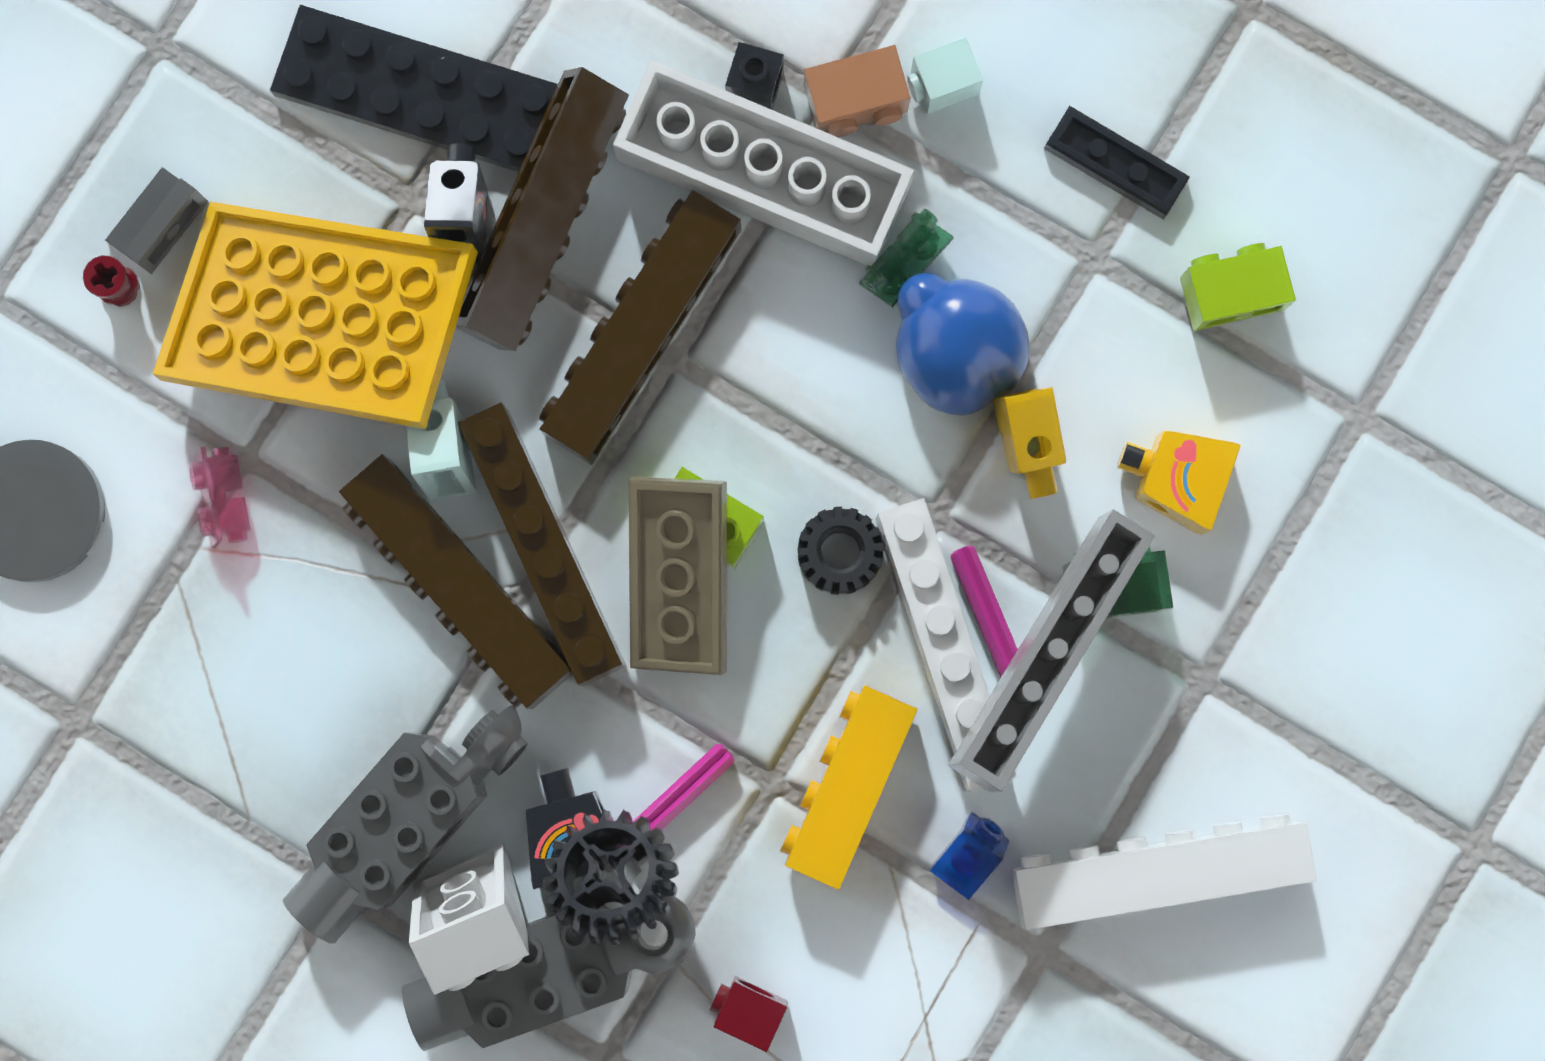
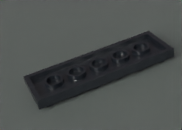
[270,4,558,172]

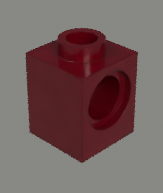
[709,976,788,1052]

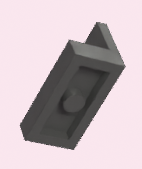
[105,167,208,275]

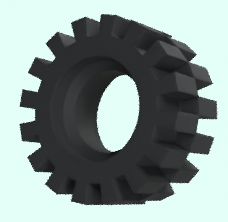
[797,506,884,595]

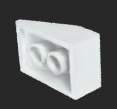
[409,843,529,995]

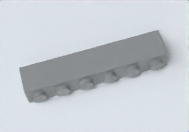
[948,509,1155,792]

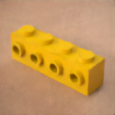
[780,685,918,890]

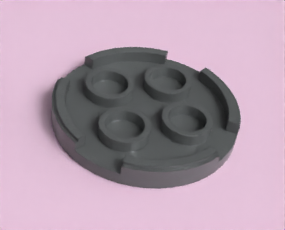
[0,439,105,582]

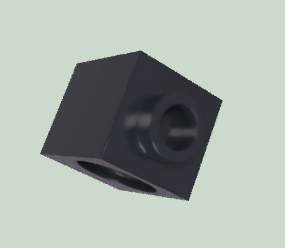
[725,42,784,110]

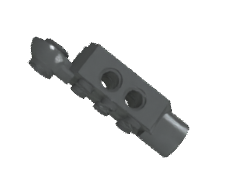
[402,896,696,1051]

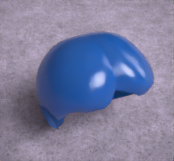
[896,273,1030,416]

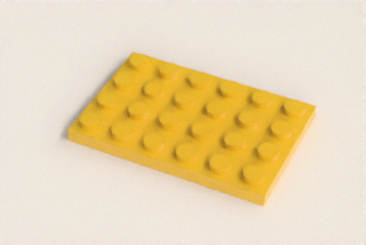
[153,202,478,429]

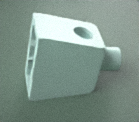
[406,381,477,501]

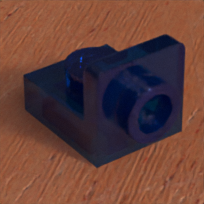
[930,812,1010,900]

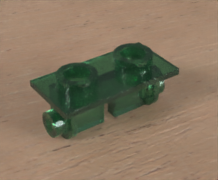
[859,208,954,308]

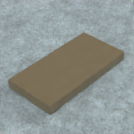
[628,477,727,675]

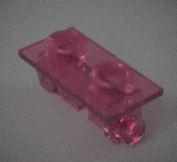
[189,447,251,549]

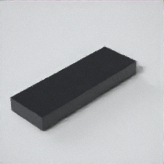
[1044,105,1190,220]

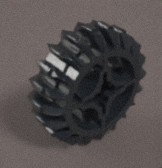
[543,809,679,946]

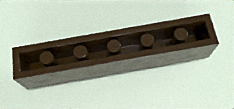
[456,67,629,351]
[539,190,742,465]
[458,402,626,687]
[338,454,573,710]

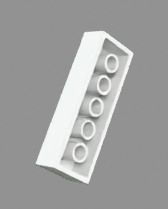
[613,60,914,269]

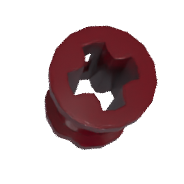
[82,255,140,307]

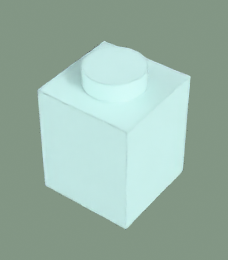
[907,38,983,114]

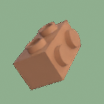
[804,45,911,138]

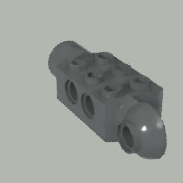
[283,705,528,944]

